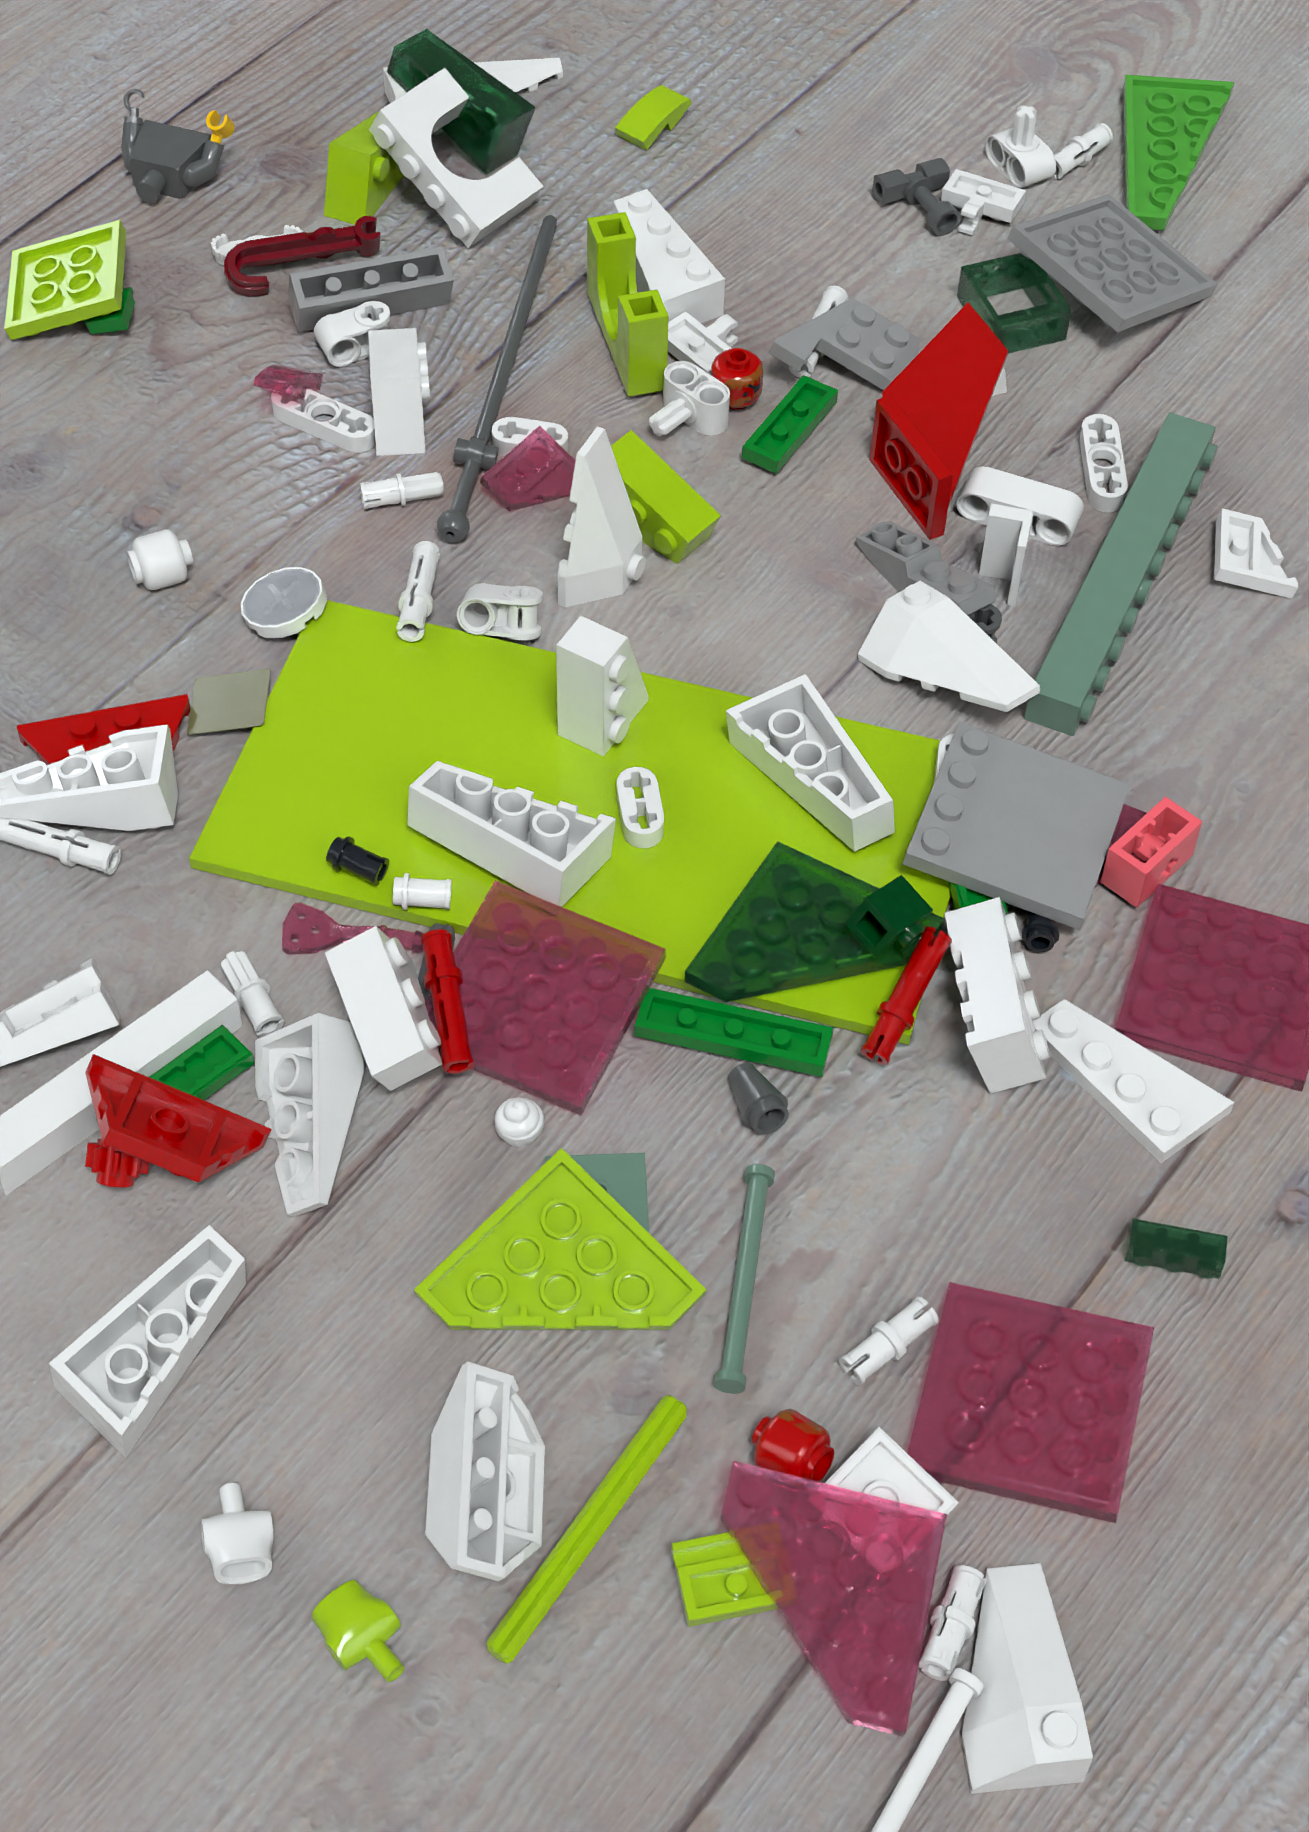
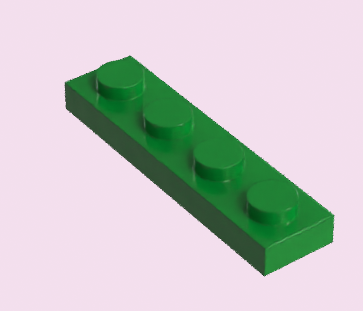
[634,987,834,1077]

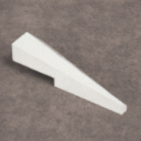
[0,958,120,1067]

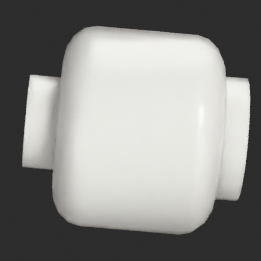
[126,529,193,590]

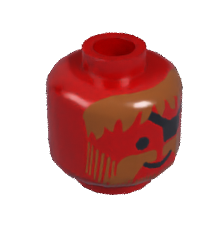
[711,348,763,410]
[752,1409,835,1490]

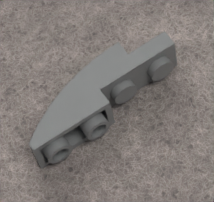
[856,521,996,615]

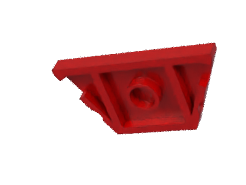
[17,694,190,765]
[85,1054,271,1183]

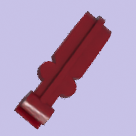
[224,216,381,297]

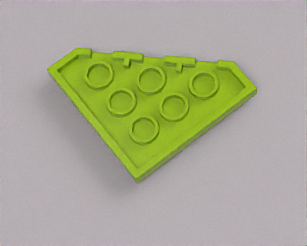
[414,1148,707,1330]

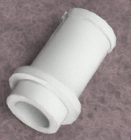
[393,873,452,910]

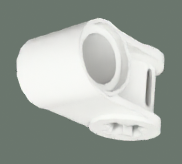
[314,301,391,367]
[457,583,543,640]

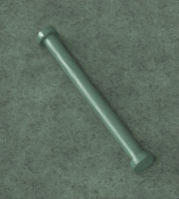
[714,1164,775,1394]

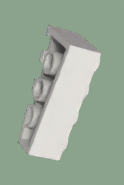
[614,189,725,323]
[725,674,895,852]
[407,761,616,910]
[945,897,1050,1094]
[49,1225,246,1458]

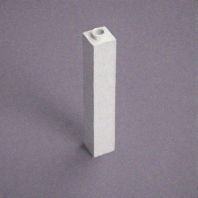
[0,970,243,1196]

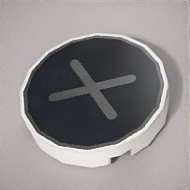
[241,567,327,638]

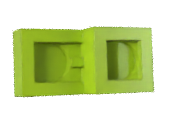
[615,85,692,151]

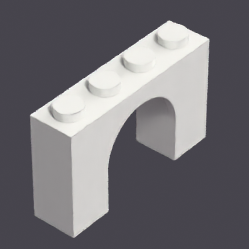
[369,68,544,248]

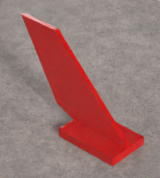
[869,302,1008,540]

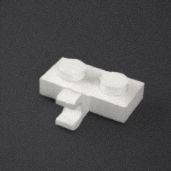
[941,169,1026,235]
[668,311,738,375]

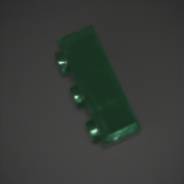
[1125,1218,1228,1279]

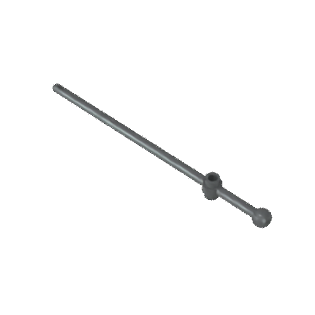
[437,215,557,542]

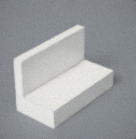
[979,503,1034,607]

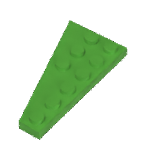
[1123,74,1234,230]

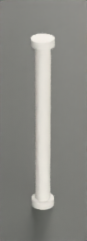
[871,1668,984,1832]

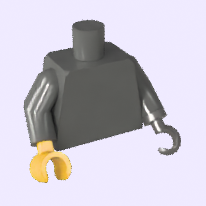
[121,89,235,202]

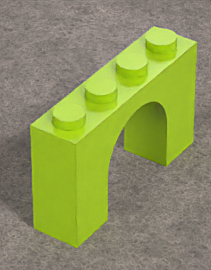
[587,212,669,397]

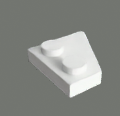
[1214,508,1298,599]

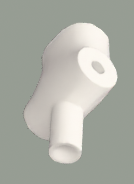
[201,1483,274,1584]

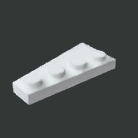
[1033,999,1234,1163]

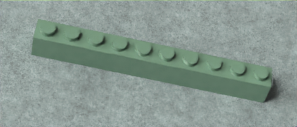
[1024,412,1218,737]

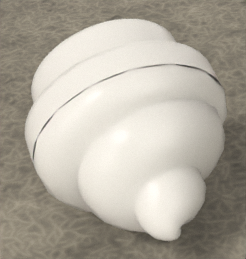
[495,1097,544,1147]

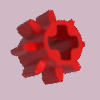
[85,1137,149,1187]

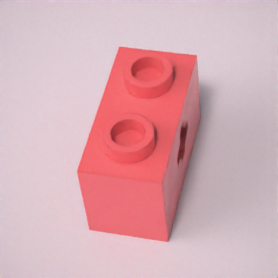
[1101,796,1203,908]

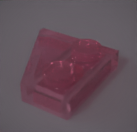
[480,426,576,512]

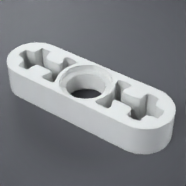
[271,383,376,453]
[1079,414,1128,512]

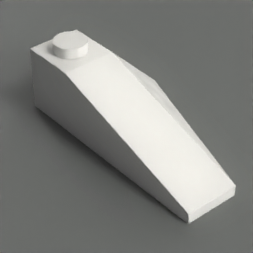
[557,426,646,607]
[0,725,178,831]
[255,1013,364,1217]
[961,1563,1093,1794]

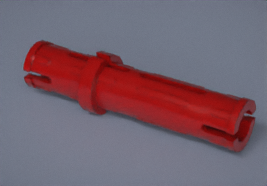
[860,926,952,1065]
[421,929,474,1074]

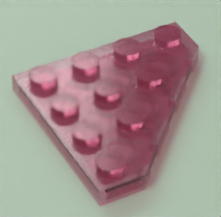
[720,1461,947,1737]

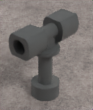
[872,158,960,236]

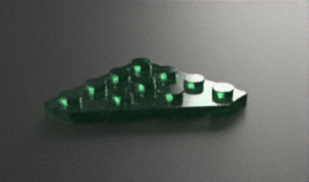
[684,841,944,1002]

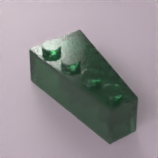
[387,29,536,174]

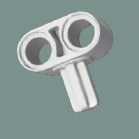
[985,105,1056,188]
[648,361,730,436]

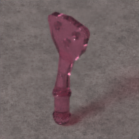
[282,902,424,954]

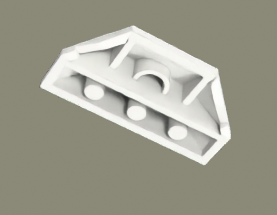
[425,1361,545,1581]

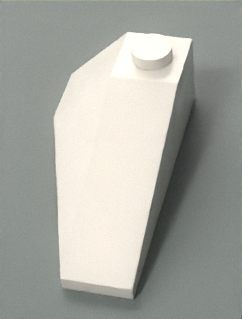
[858,581,1040,712]

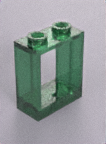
[957,253,1071,354]

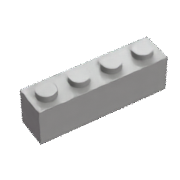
[288,246,454,332]

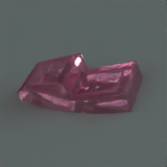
[253,364,323,400]

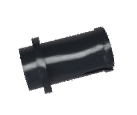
[326,836,389,886]
[1022,911,1059,952]

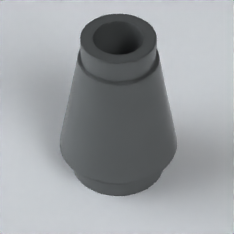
[729,1063,789,1134]

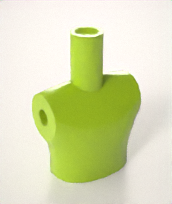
[311,1579,405,1682]

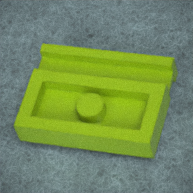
[671,1522,797,1627]

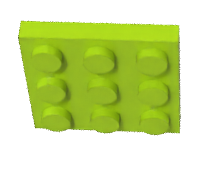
[4,220,126,340]

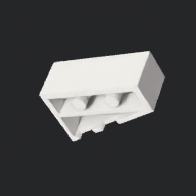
[325,926,442,1091]

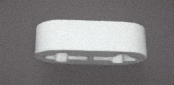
[492,417,568,463]
[617,767,664,848]

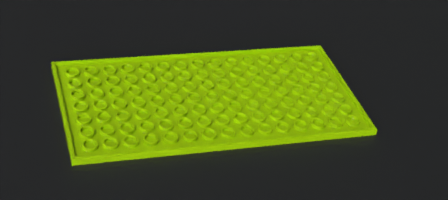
[189,600,951,1045]

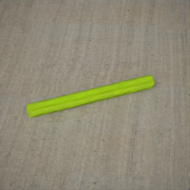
[487,1395,687,1664]

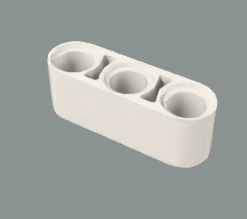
[956,466,1084,546]

